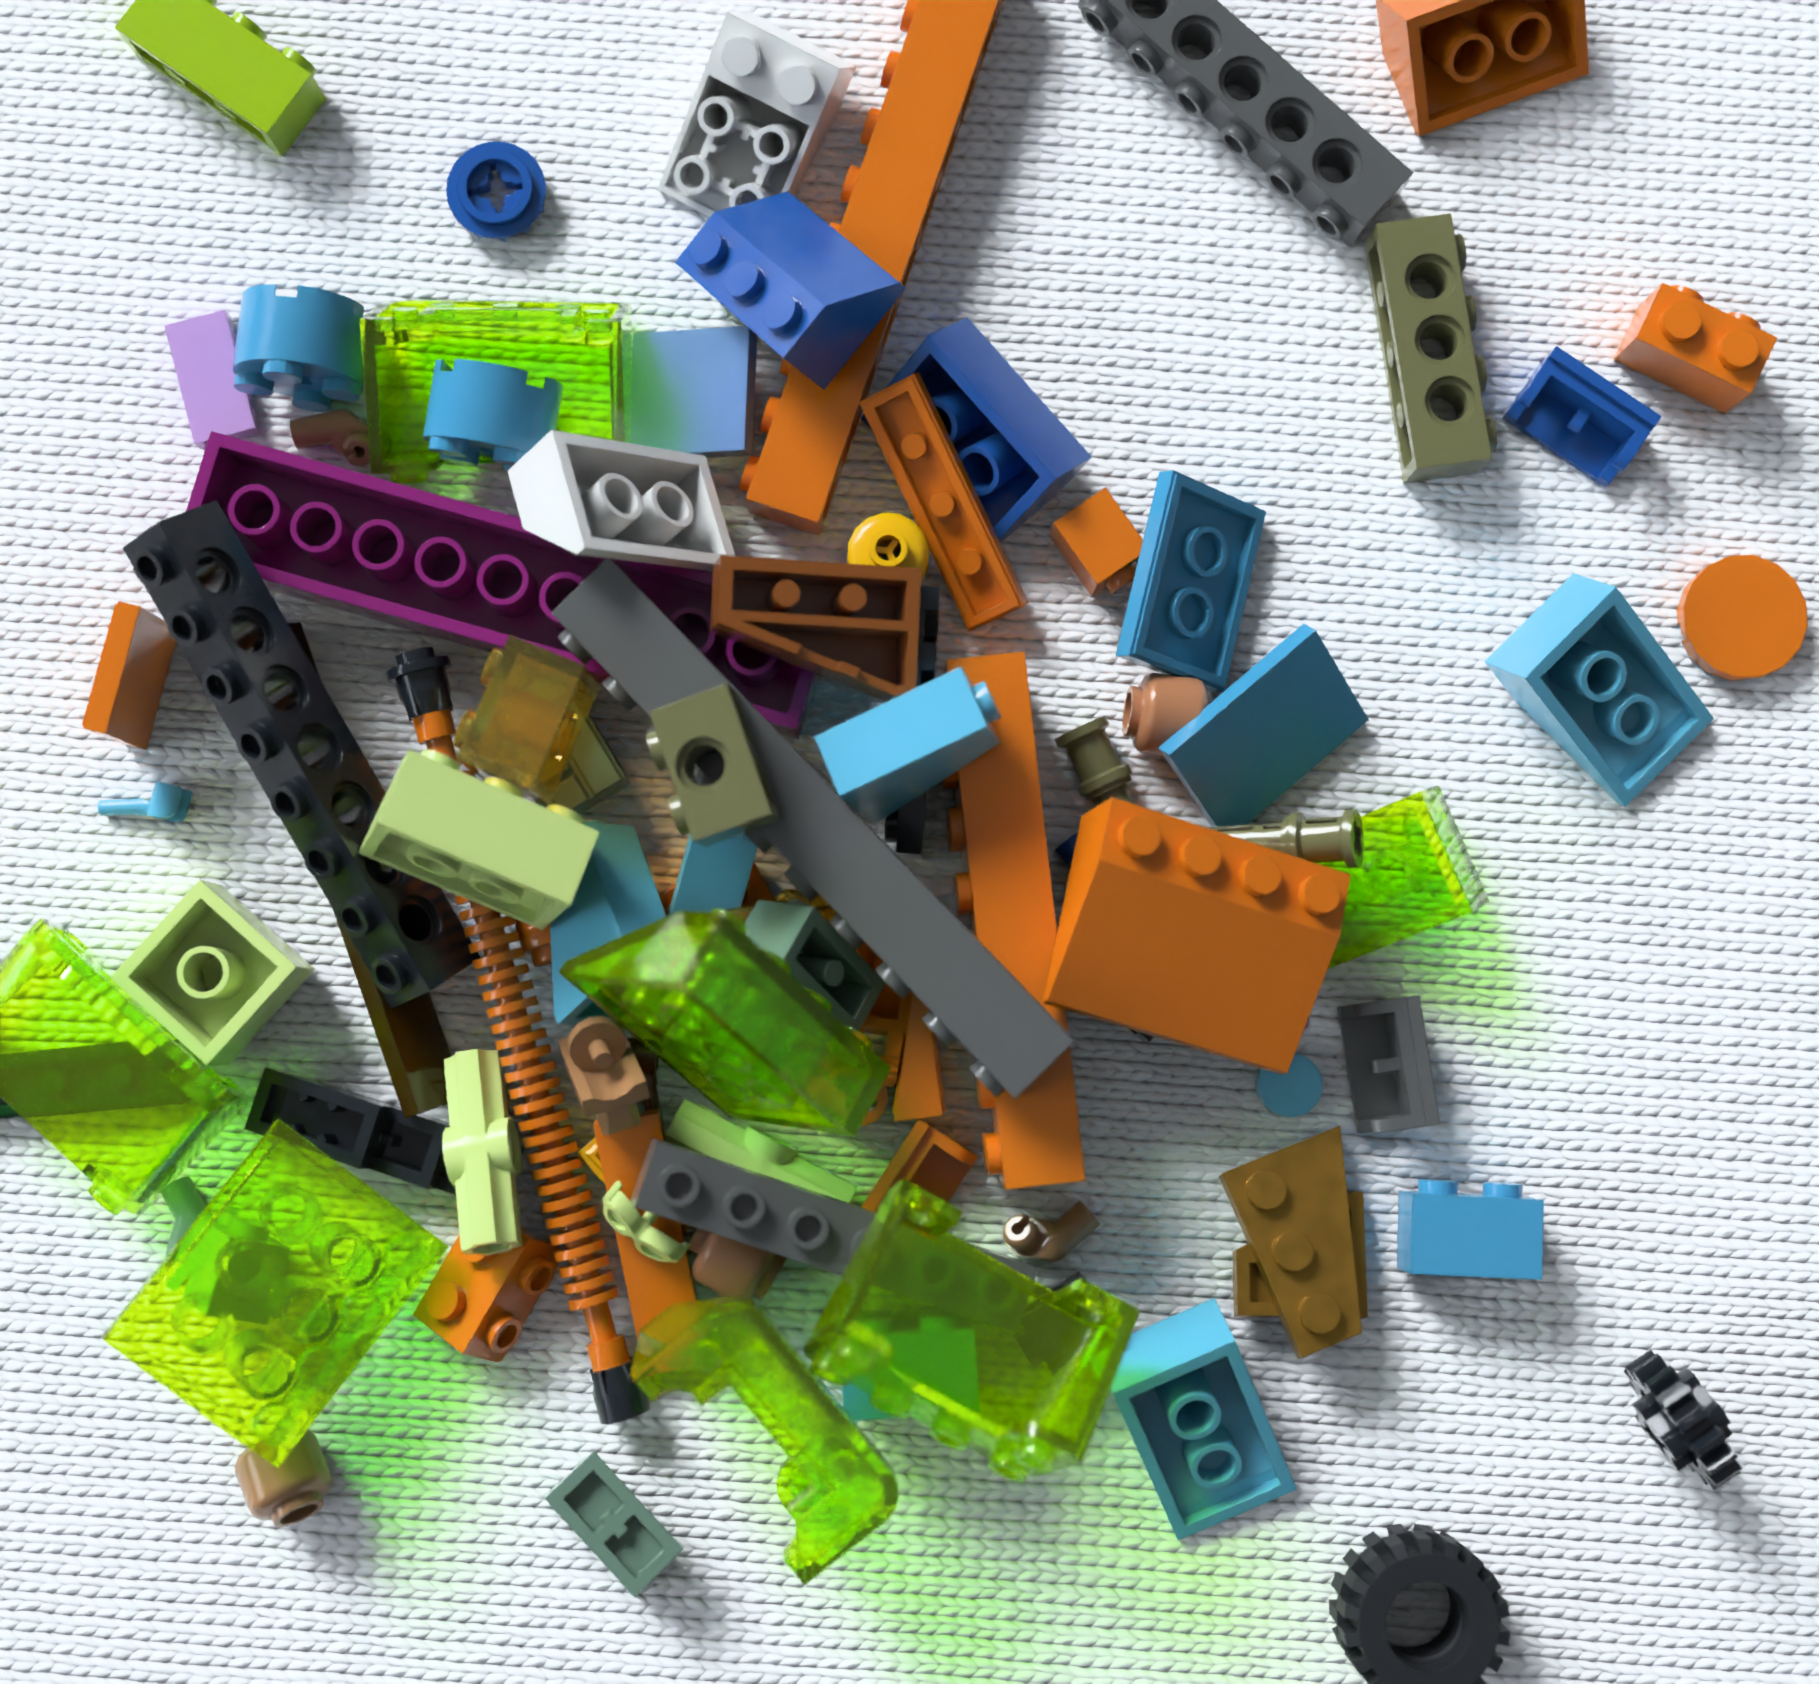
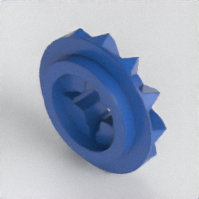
[446,141,547,242]

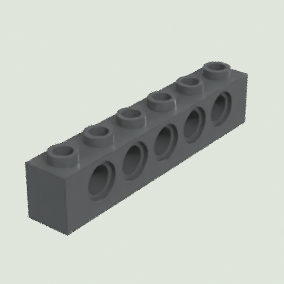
[1078,0,1414,248]
[630,1137,1038,1333]

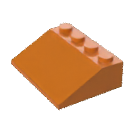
[1043,797,1351,1075]

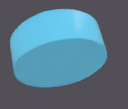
[1255,1053,1323,1117]

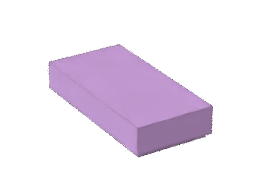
[164,310,261,450]

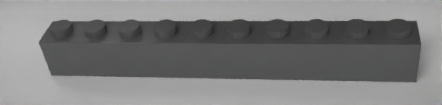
[551,558,1076,1098]

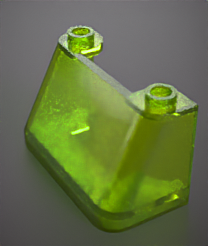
[360,299,632,484]
[0,917,253,1216]
[630,1295,899,1586]

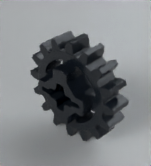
[1624,1350,1742,1490]

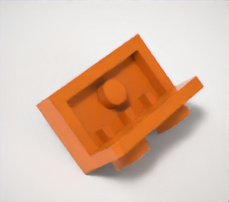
[413,1226,561,1362]

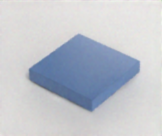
[628,326,757,458]

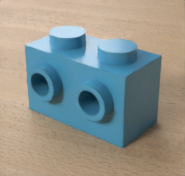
[1397,1179,1544,1280]

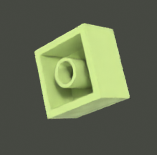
[110,880,315,1066]

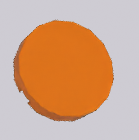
[1676,555,1808,681]

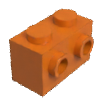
[1613,282,1778,414]

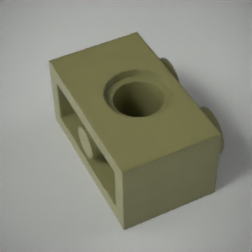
[646,683,781,847]

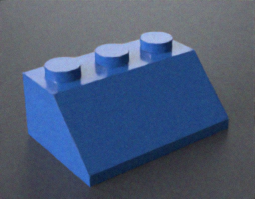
[675,191,906,390]
[861,317,1092,543]

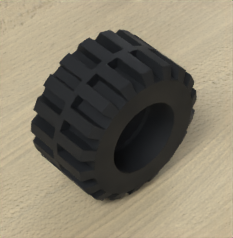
[1329,1523,1511,1684]

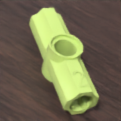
[442,1049,522,1255]
[665,1098,857,1203]

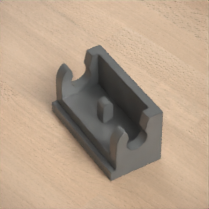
[1337,995,1440,1133]

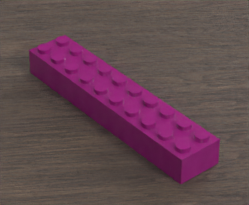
[186,431,818,740]

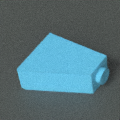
[814,667,1002,824]
[550,820,681,1025]

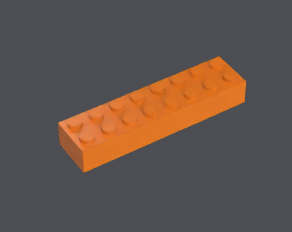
[942,651,1086,1190]

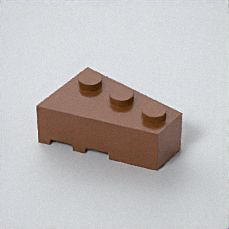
[710,555,921,702]

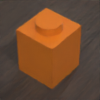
[1049,487,1143,597]

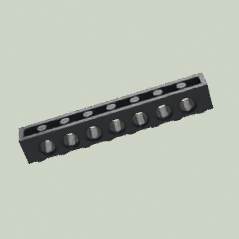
[122,500,481,1009]

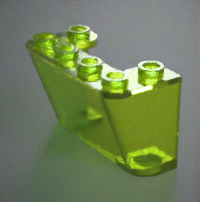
[802,1179,1140,1483]

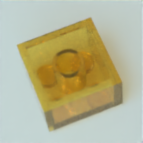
[453,635,600,805]

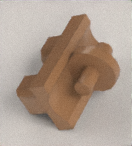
[557,1016,650,1135]

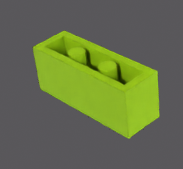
[114,0,326,157]

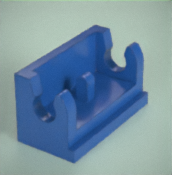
[1502,346,1662,488]

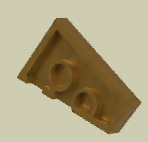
[1219,1126,1362,1359]

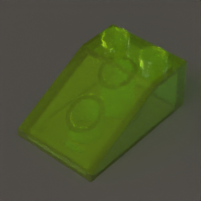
[1317,785,1490,969]

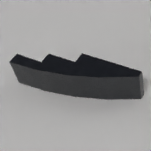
[244,1067,524,1195]

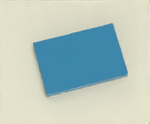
[1115,470,1267,692]
[1158,624,1369,827]

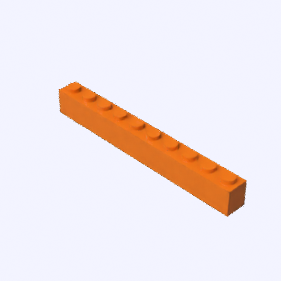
[739,0,1004,536]

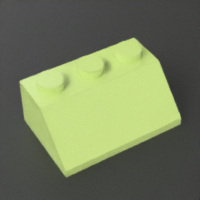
[359,749,600,930]

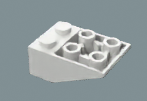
[657,11,857,217]

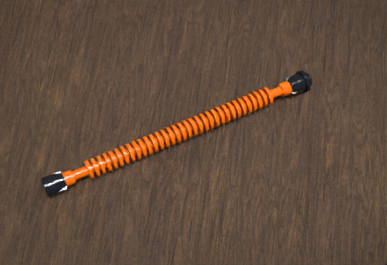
[386,647,651,1424]

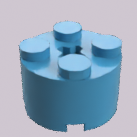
[233,284,372,412]
[423,359,563,472]

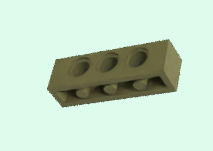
[1364,213,1497,484]

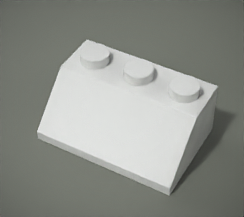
[508,430,736,571]

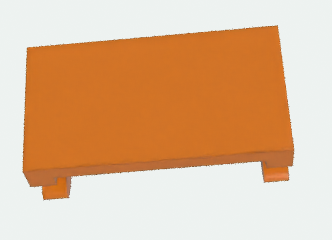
[862,1118,978,1230]

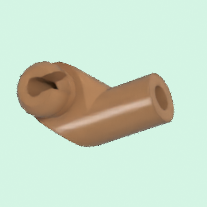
[290,409,382,467]
[1003,1200,1101,1262]

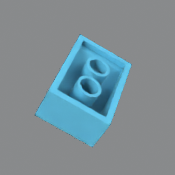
[1485,573,1714,807]
[1095,1298,1297,1540]

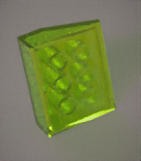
[558,909,891,1137]
[101,1118,449,1468]

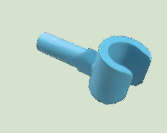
[98,781,193,823]

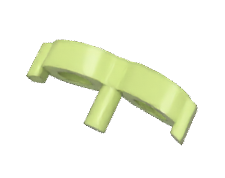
[602,1180,691,1263]

